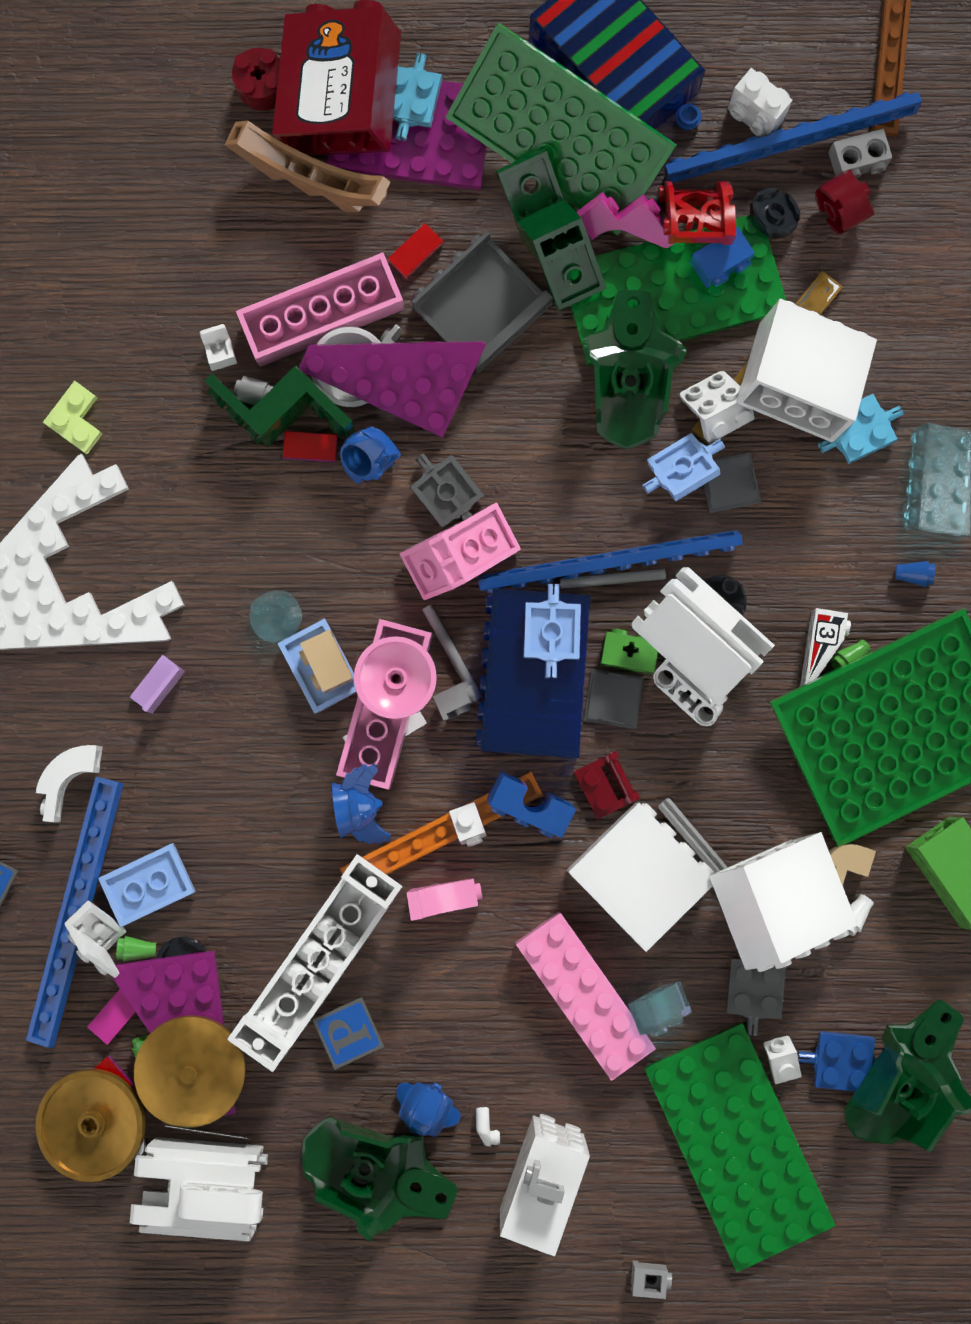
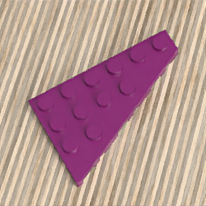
[299,340,486,438]
[112,950,236,1116]

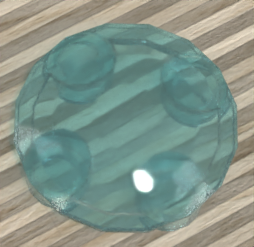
[249,590,302,642]

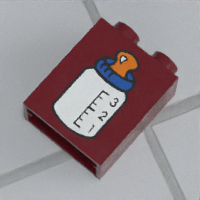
[272,0,401,156]

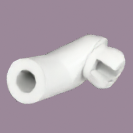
[476,1107,500,1147]

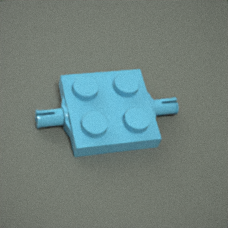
[393,53,443,141]
[818,394,903,464]

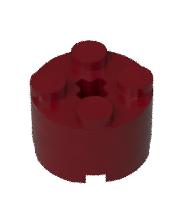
[232,48,280,111]
[815,169,874,234]

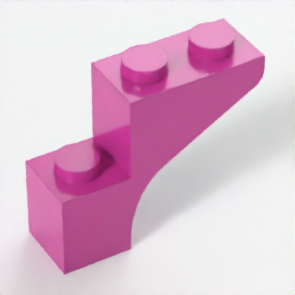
[577,192,673,248]

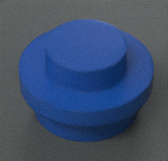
[675,104,702,130]

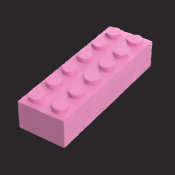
[236,253,405,367]
[336,619,433,790]
[516,911,656,1081]

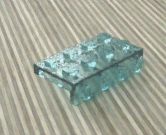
[904,423,971,537]

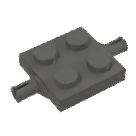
[410,453,484,529]
[726,958,786,1036]

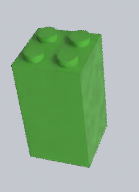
[905,817,971,930]

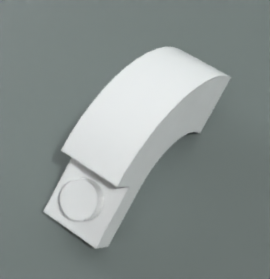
[36,745,103,822]

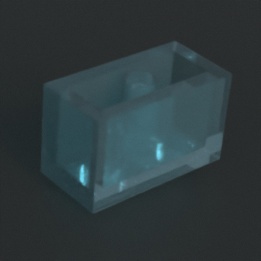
[628,981,692,1037]

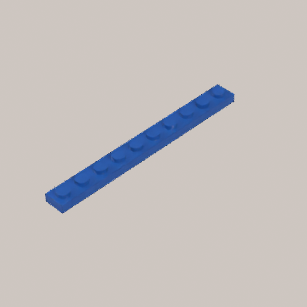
[664,92,922,184]
[477,530,743,593]
[26,777,124,1048]

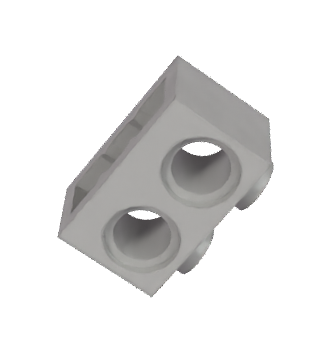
[828,128,893,179]

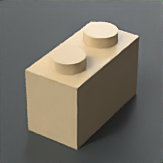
[299,630,354,694]

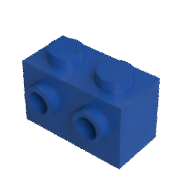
[690,227,755,288]

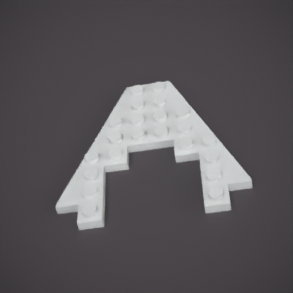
[0,454,185,650]

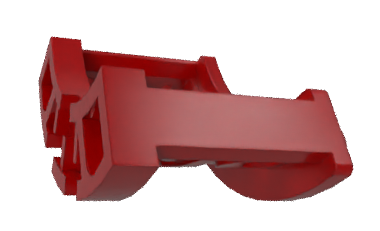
[658,181,736,245]

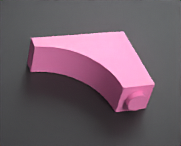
[407,878,483,921]

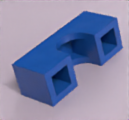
[487,771,576,838]

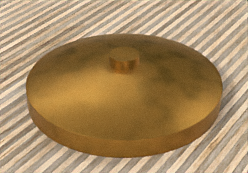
[134,1015,246,1128]
[36,1069,146,1182]

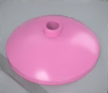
[354,637,437,719]

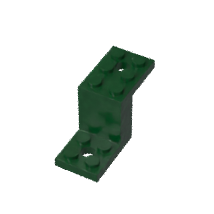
[496,148,607,310]
[204,365,356,448]

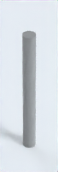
[559,569,666,589]
[422,605,483,699]

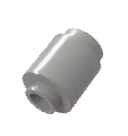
[234,376,274,405]

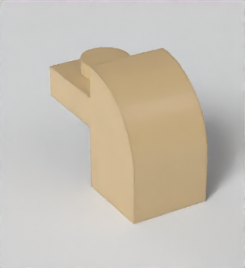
[829,844,876,886]

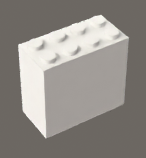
[736,299,877,443]
[566,803,714,952]
[709,832,858,972]
[500,1114,590,1256]

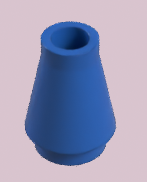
[895,561,935,587]

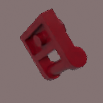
[573,751,640,820]

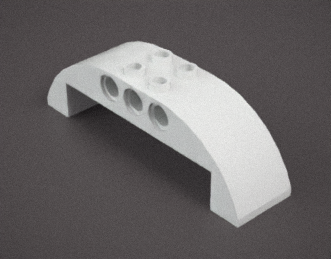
[227,854,403,1072]

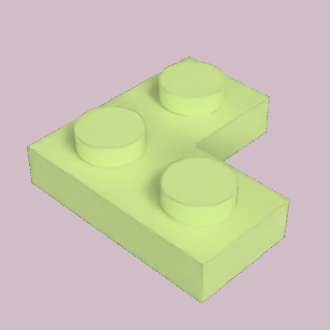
[43,381,102,454]

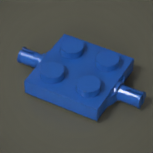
[797,1031,877,1091]

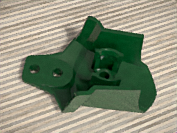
[583,290,687,449]
[844,999,971,1152]
[302,1116,458,1241]

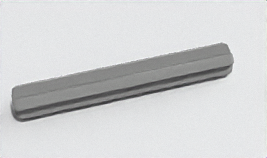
[658,798,728,873]

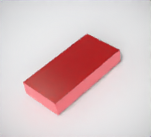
[388,223,443,279]

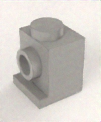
[433,682,479,721]
[630,1260,672,1299]

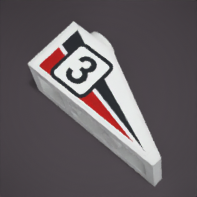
[800,608,851,687]

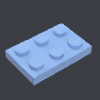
[277,618,357,714]
[98,843,196,927]

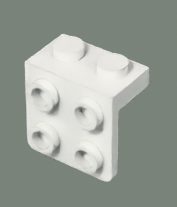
[680,371,754,444]
[64,900,126,978]

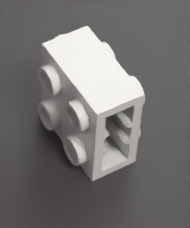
[728,68,792,137]

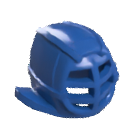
[340,427,401,484]
[396,1082,461,1137]

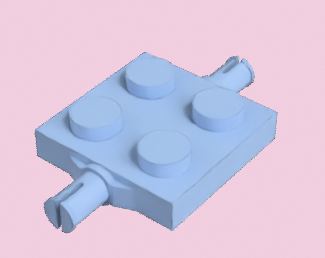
[642,433,725,501]
[524,584,581,678]

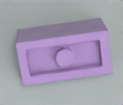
[130,655,185,714]

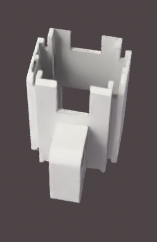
[632,567,775,726]
[130,1137,268,1241]

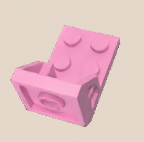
[400,503,521,600]

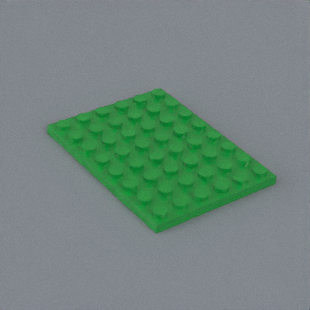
[769,608,971,847]

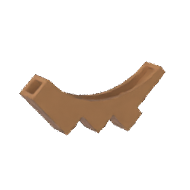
[225,121,390,212]

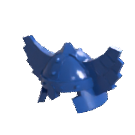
[332,763,391,845]

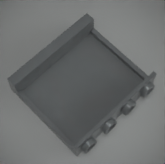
[411,231,553,375]

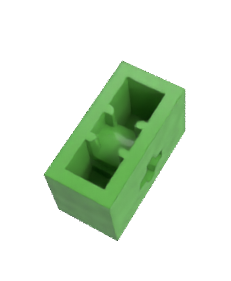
[600,629,658,674]

